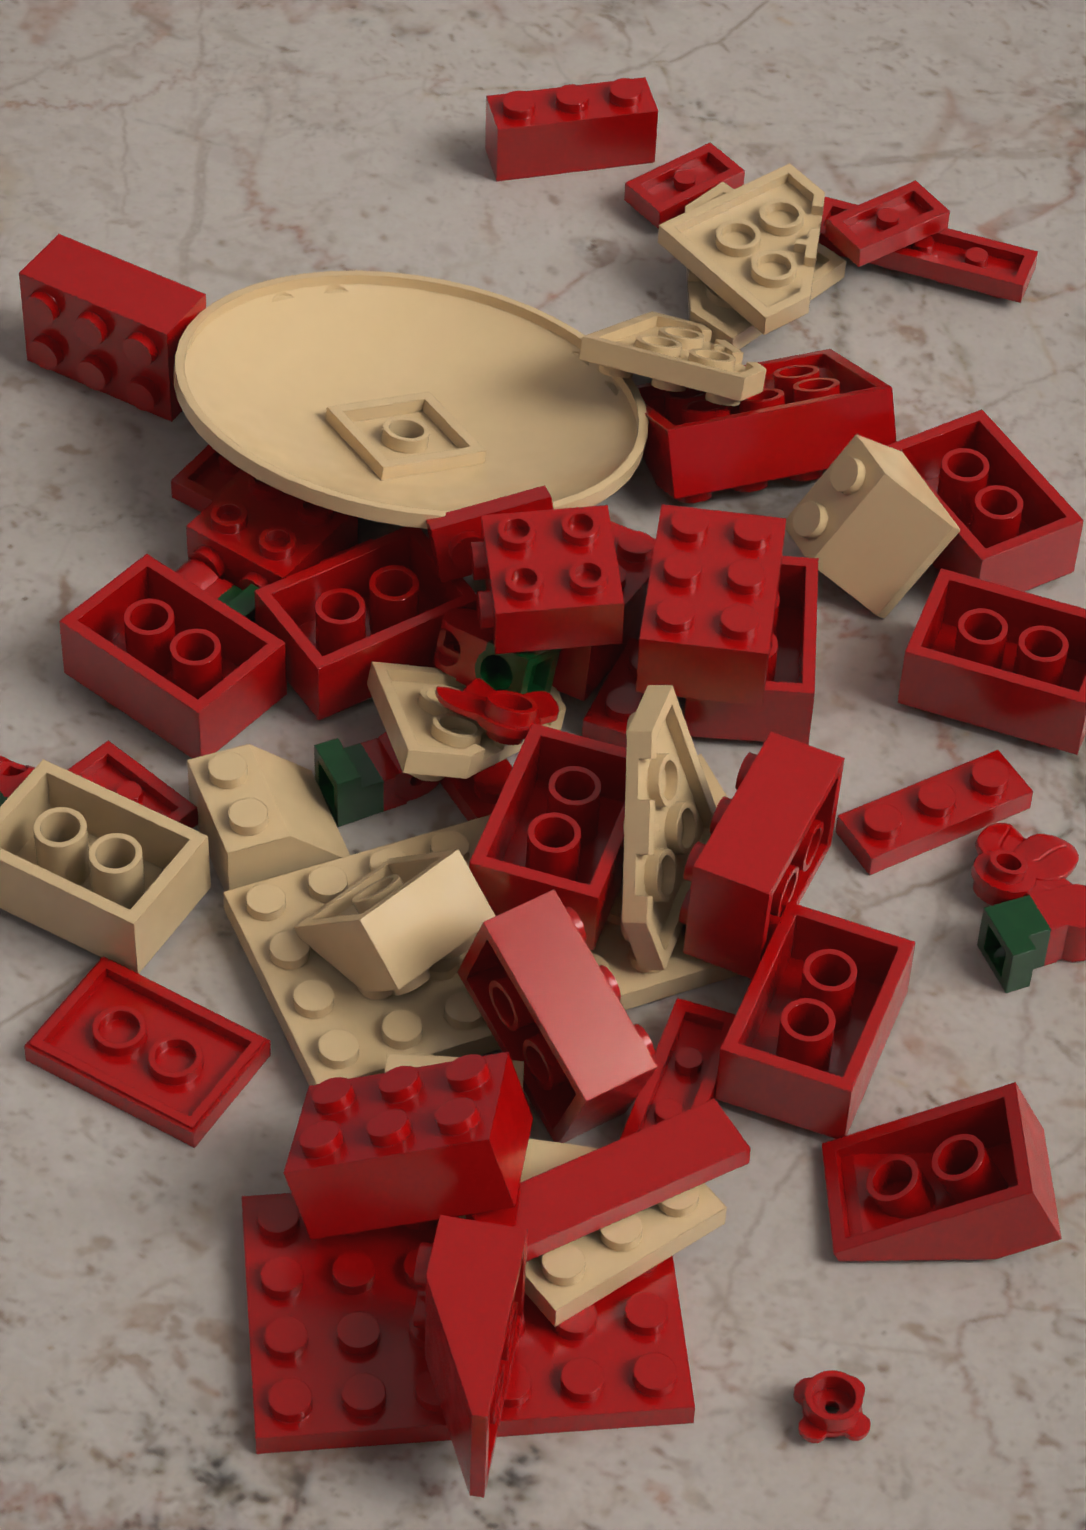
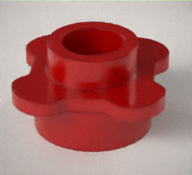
[793,1370,871,1443]

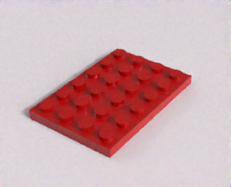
[241,1193,695,1454]

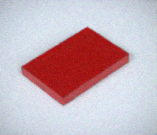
[24,956,271,1148]

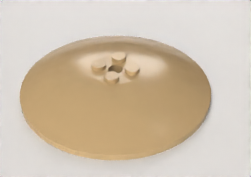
[174,270,648,529]

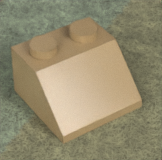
[785,434,961,619]
[187,744,350,892]
[294,849,495,996]

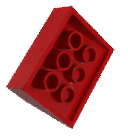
[636,349,897,503]

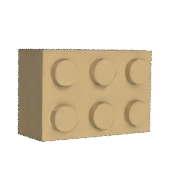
[0,759,211,974]

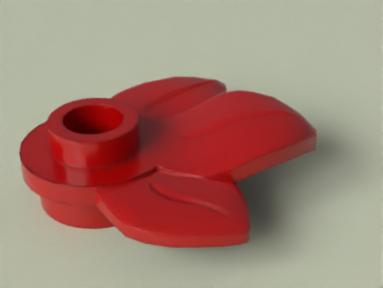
[435,678,559,745]
[971,823,1079,905]

